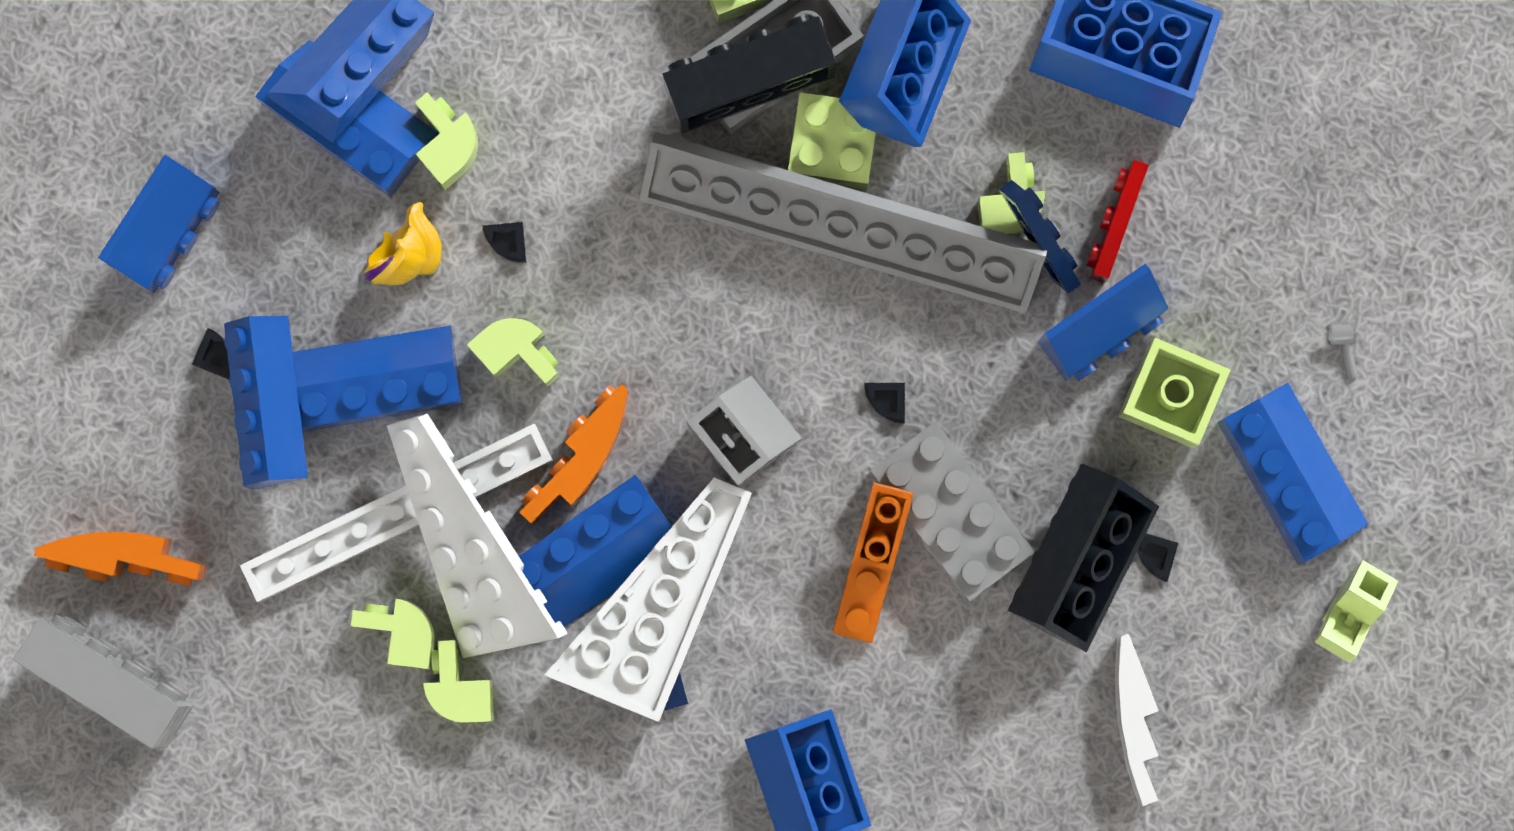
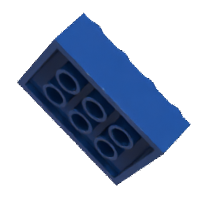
[1029,0,1222,128]

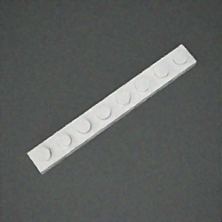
[240,424,553,603]

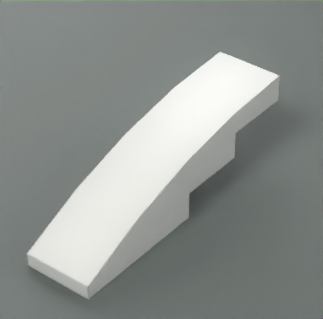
[1114,634,1159,806]

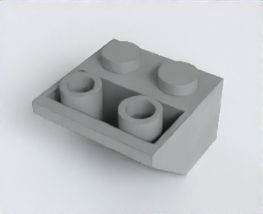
[687,376,802,488]

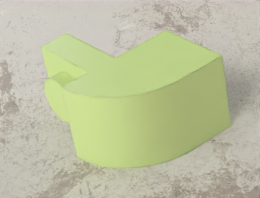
[415,92,478,190]
[977,152,1045,237]
[467,318,560,387]
[1315,560,1398,663]
[351,599,435,669]
[423,640,494,722]

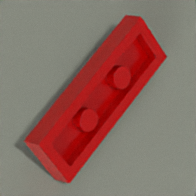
[1086,160,1149,283]

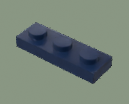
[999,180,1081,293]

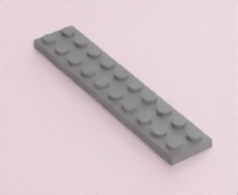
[639,132,1047,314]

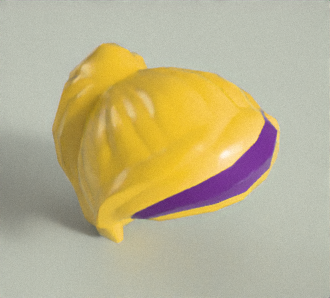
[364,202,442,286]

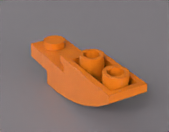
[519,384,629,525]
[833,482,914,643]
[34,532,207,586]

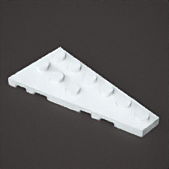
[387,414,567,658]
[544,478,752,722]

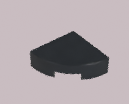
[482,222,527,263]
[192,328,230,380]
[864,383,905,424]
[1138,533,1178,582]

